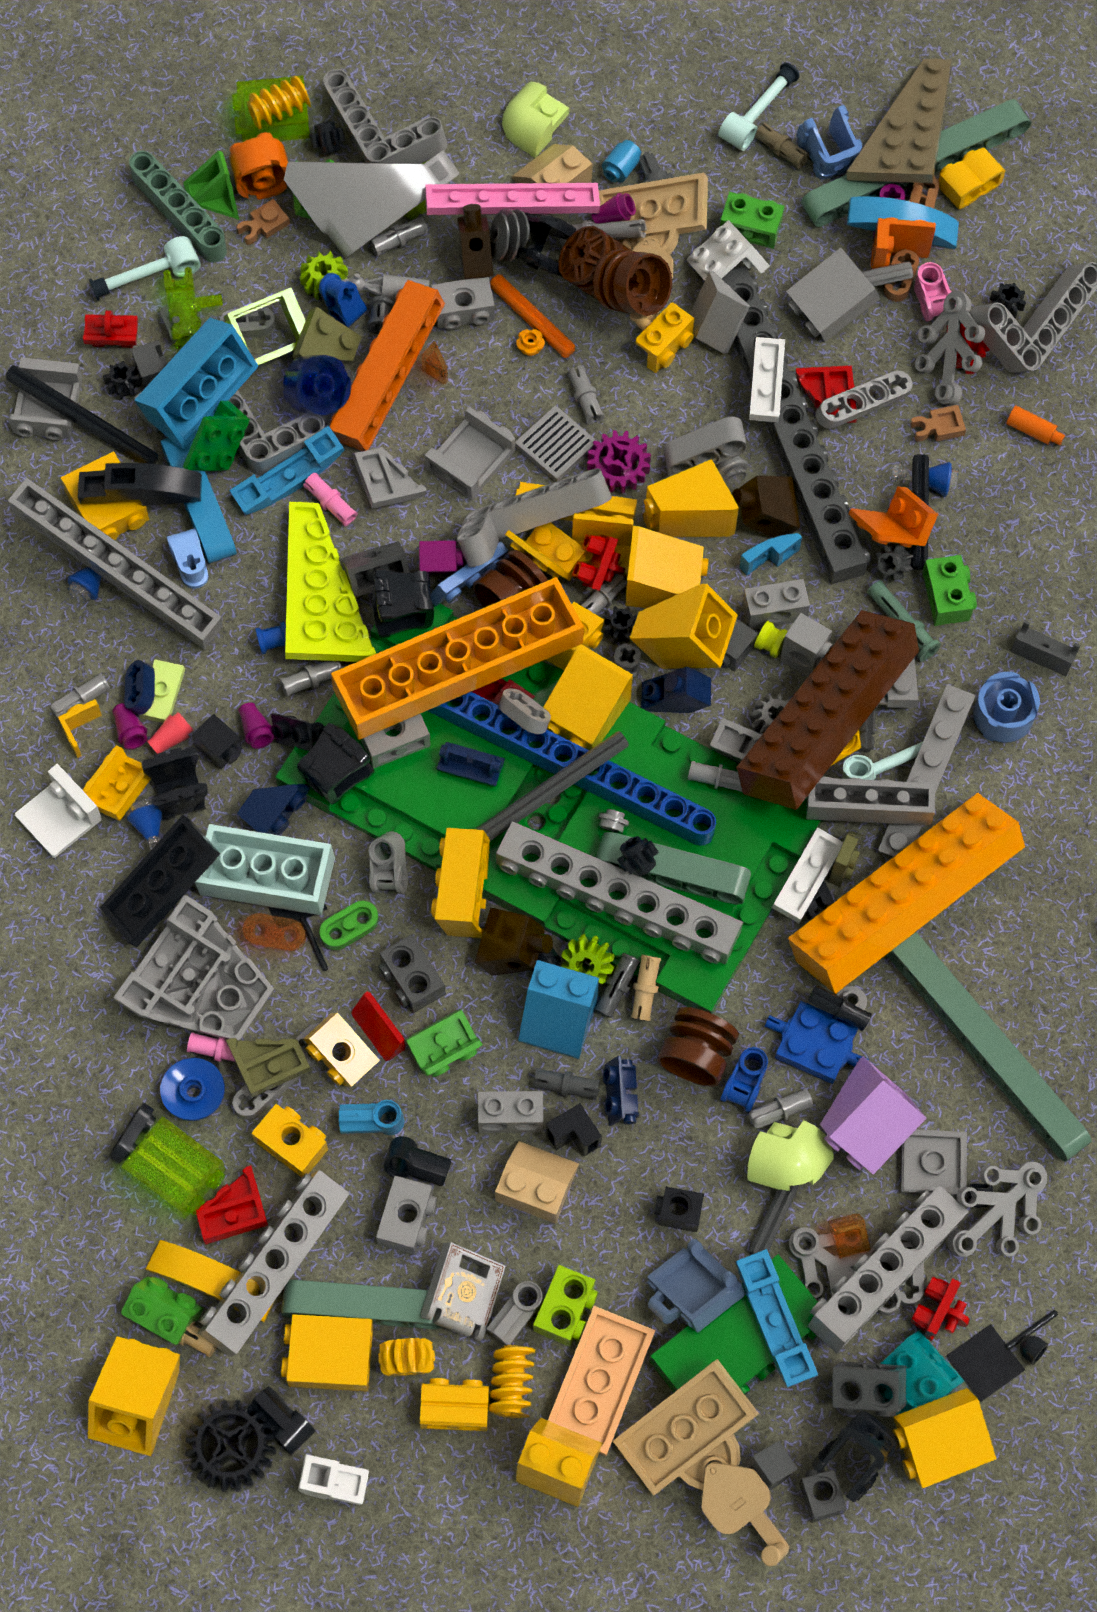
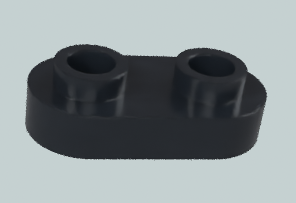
[108,1102,156,1164]

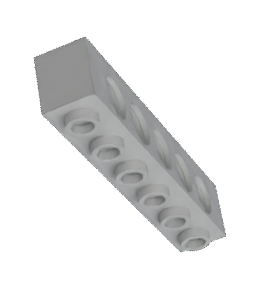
[198,1170,350,1357]
[807,1185,969,1354]

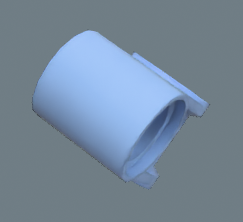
[166,528,208,589]

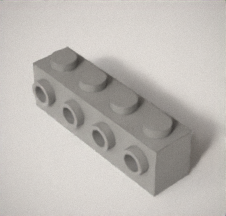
[806,776,935,825]

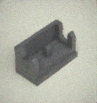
[1011,620,1080,676]

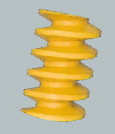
[247,76,311,130]
[489,1345,535,1418]

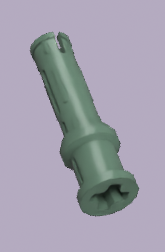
[867,580,941,662]

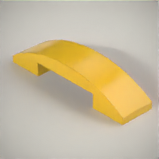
[146,1240,274,1322]

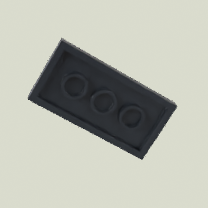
[100,815,221,948]

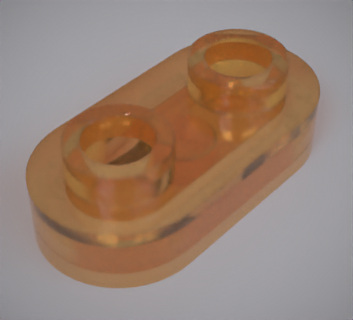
[243,913,306,952]

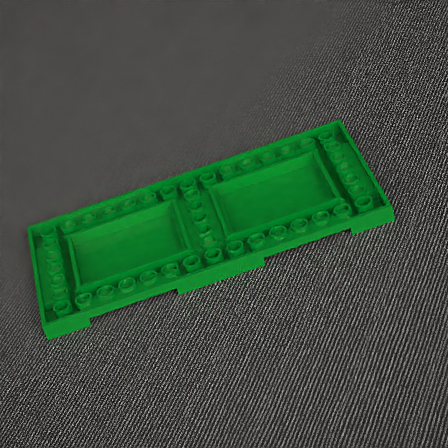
[275,604,823,1014]

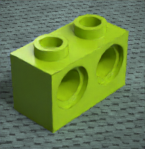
[533,1265,599,1347]

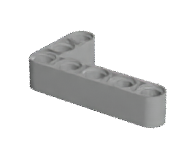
[323,69,448,164]
[970,262,1097,373]
[228,390,325,475]
[457,468,612,567]

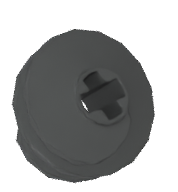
[490,208,530,262]

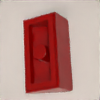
[351,991,406,1061]

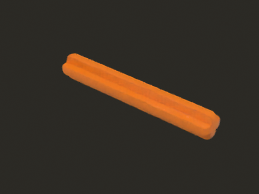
[490,274,575,358]

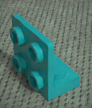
[879,1331,964,1416]

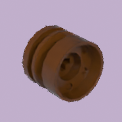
[559,226,632,300]
[593,249,672,316]
[473,549,548,608]
[657,1007,739,1087]

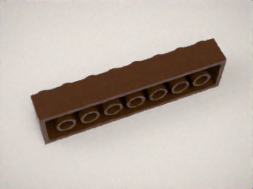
[737,610,919,810]

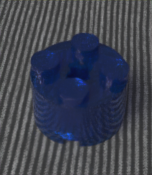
[283,355,352,415]

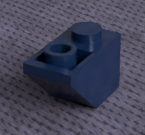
[641,666,711,713]
[237,784,311,835]

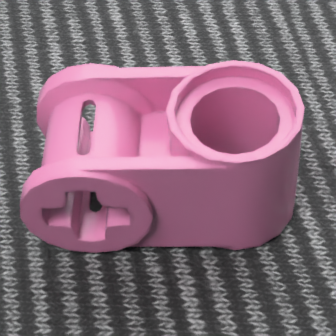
[914,262,956,322]

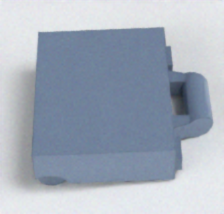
[647,1239,746,1333]

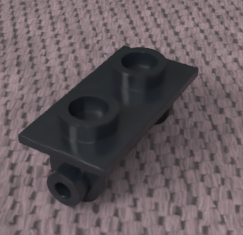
[271,713,325,751]

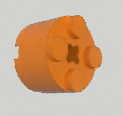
[229,132,288,200]

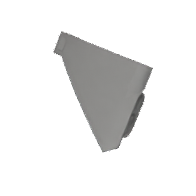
[284,150,460,258]

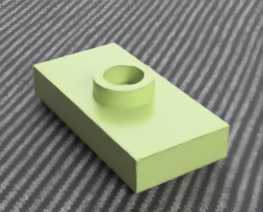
[139,660,185,723]

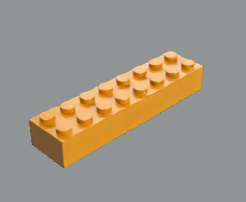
[331,577,584,740]
[788,793,1025,994]

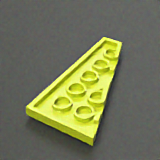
[285,502,376,662]

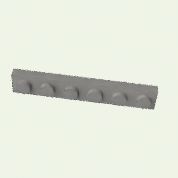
[877,684,976,858]

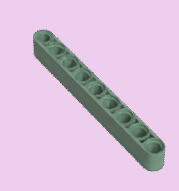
[801,99,1031,227]
[886,932,1092,1162]

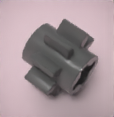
[875,543,914,581]

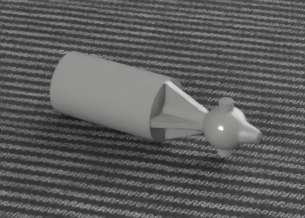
[342,273,429,302]

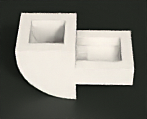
[298,1454,369,1505]

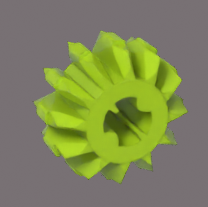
[299,251,348,301]
[561,934,615,984]

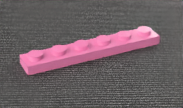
[425,183,600,215]

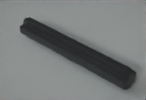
[911,454,929,570]

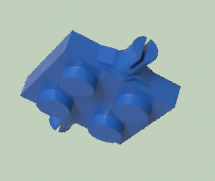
[764,1001,869,1084]

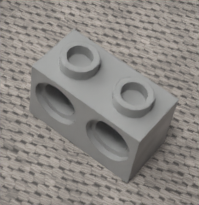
[710,718,762,763]
[478,1091,543,1133]

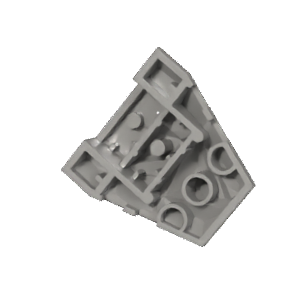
[113,895,274,1041]

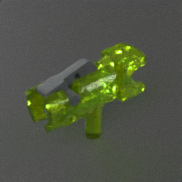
[160,267,223,349]

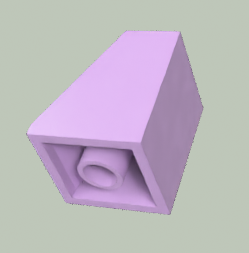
[820,1056,926,1175]

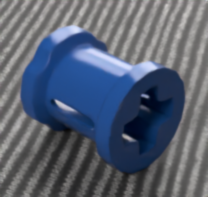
[255,621,286,654]

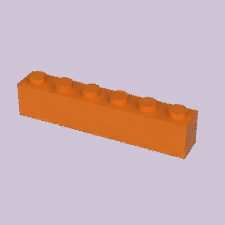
[330,280,445,451]

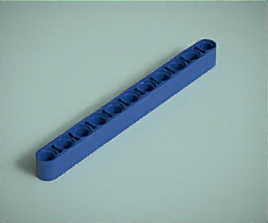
[427,692,716,846]

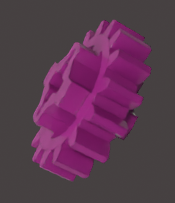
[587,430,651,493]

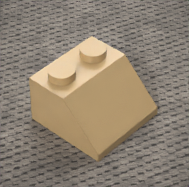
[512,144,592,184]
[495,1141,579,1224]

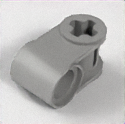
[368,831,408,893]

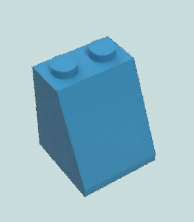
[518,960,599,1059]

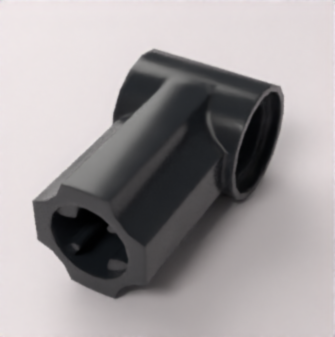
[384,1136,452,1186]
[251,1386,316,1455]

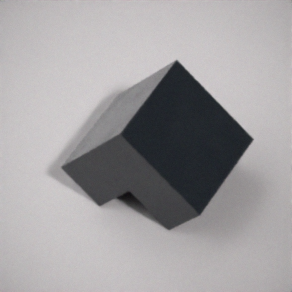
[546,1103,602,1157]

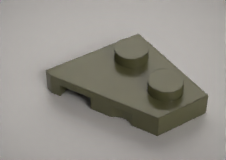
[293,306,362,364]
[829,831,863,887]
[226,1038,311,1097]

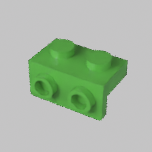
[405,1009,483,1077]
[121,1277,204,1345]

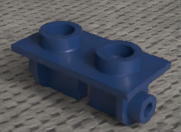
[437,742,505,787]
[603,1055,639,1126]

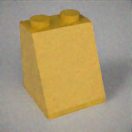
[643,459,739,537]
[625,526,709,608]
[630,584,738,669]
[543,644,633,751]
[88,1336,180,1456]
[516,1418,603,1507]

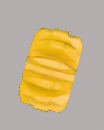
[378,1338,435,1376]

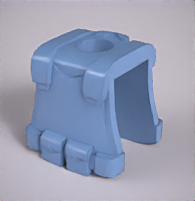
[796,105,862,179]

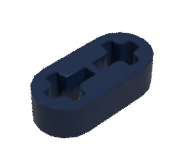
[124,660,155,715]

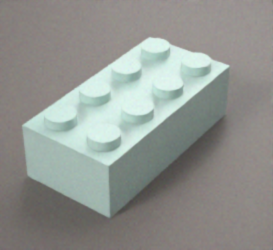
[195,824,335,915]

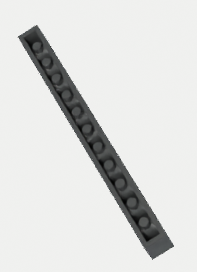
[722,266,870,585]

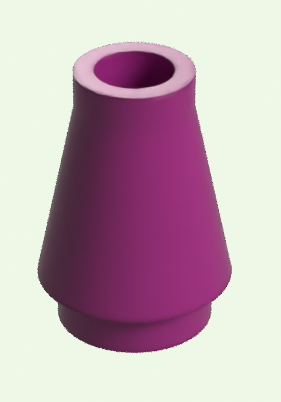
[591,193,636,224]
[238,702,274,749]
[112,703,147,750]

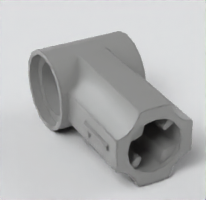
[486,1281,543,1345]

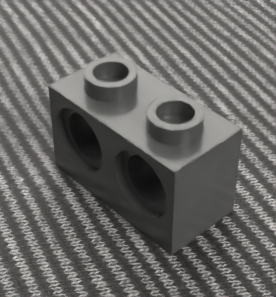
[378,934,446,1014]
[833,1361,906,1417]

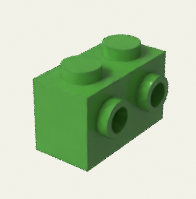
[720,192,785,249]
[922,555,977,626]

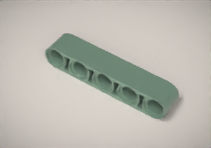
[129,151,227,263]
[596,832,751,904]
[281,1280,442,1329]

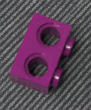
[419,541,465,574]

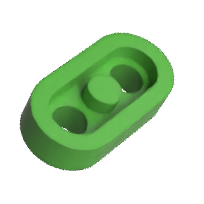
[320,901,379,950]

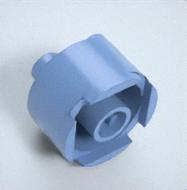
[973,672,1040,742]

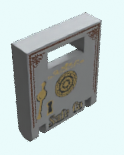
[421,1242,506,1341]

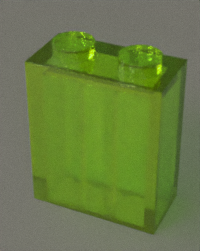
[232,75,310,142]
[121,1116,226,1220]

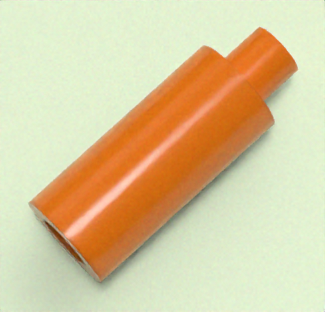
[1006,405,1066,445]

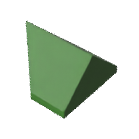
[183,150,239,220]

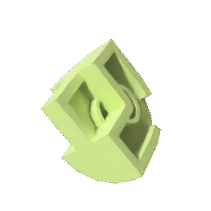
[502,82,569,158]
[747,1120,834,1191]

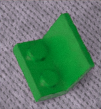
[183,401,250,471]

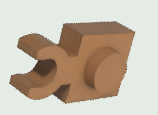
[236,199,290,245]
[910,405,966,442]

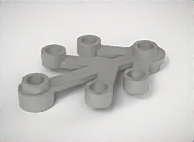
[915,290,985,406]
[947,1161,1047,1257]
[789,1227,901,1315]

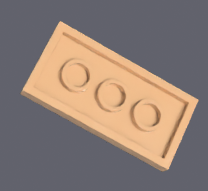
[548,1306,655,1456]

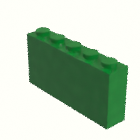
[649,1254,818,1395]

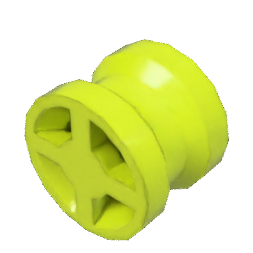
[754,621,788,658]

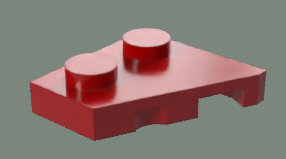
[795,365,857,423]
[196,1165,268,1245]

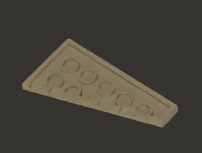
[847,59,952,183]

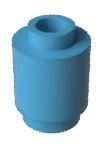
[602,140,641,183]

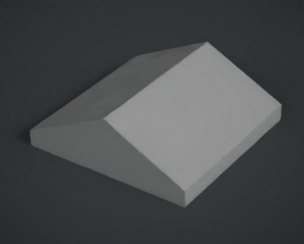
[690,271,750,354]

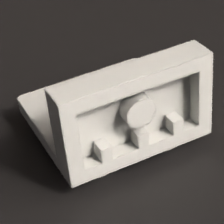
[687,220,770,281]
[15,764,102,858]

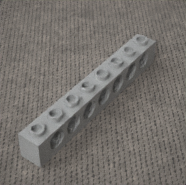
[8,477,223,650]
[496,821,743,965]

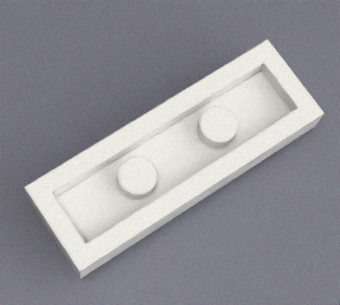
[749,337,785,423]
[771,827,843,923]

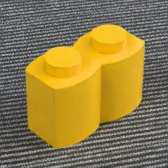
[939,148,1006,209]

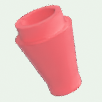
[147,712,194,754]

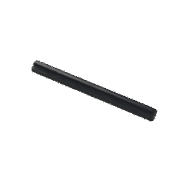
[6,365,159,464]

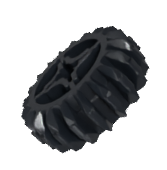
[185,1400,277,1493]

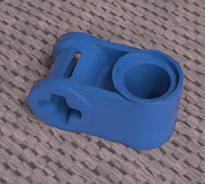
[319,273,367,328]
[720,1047,768,1113]

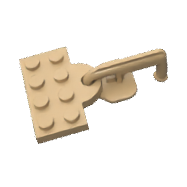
[599,173,708,331]
[613,1359,789,1566]

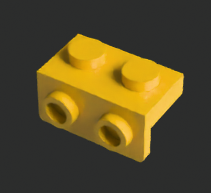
[636,303,694,373]
[83,745,151,821]

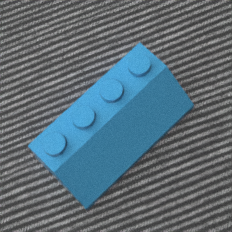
[134,318,259,449]

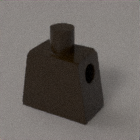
[457,204,493,279]
[732,475,800,538]
[474,908,553,976]

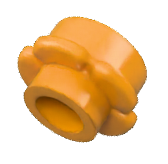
[516,329,545,356]

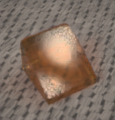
[421,341,448,384]
[828,1213,871,1258]

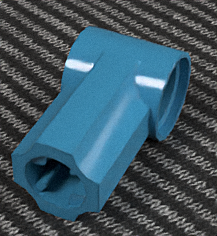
[339,1100,405,1135]

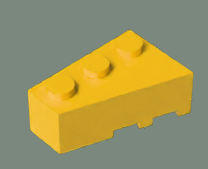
[431,828,490,938]

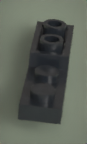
[78,463,202,506]

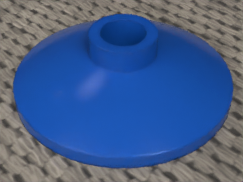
[160,1058,225,1121]

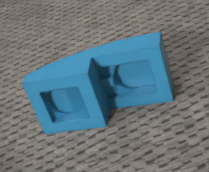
[739,533,802,576]

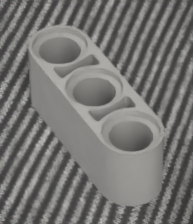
[663,417,747,476]

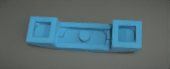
[847,196,959,249]
[229,425,345,515]
[736,1249,818,1387]

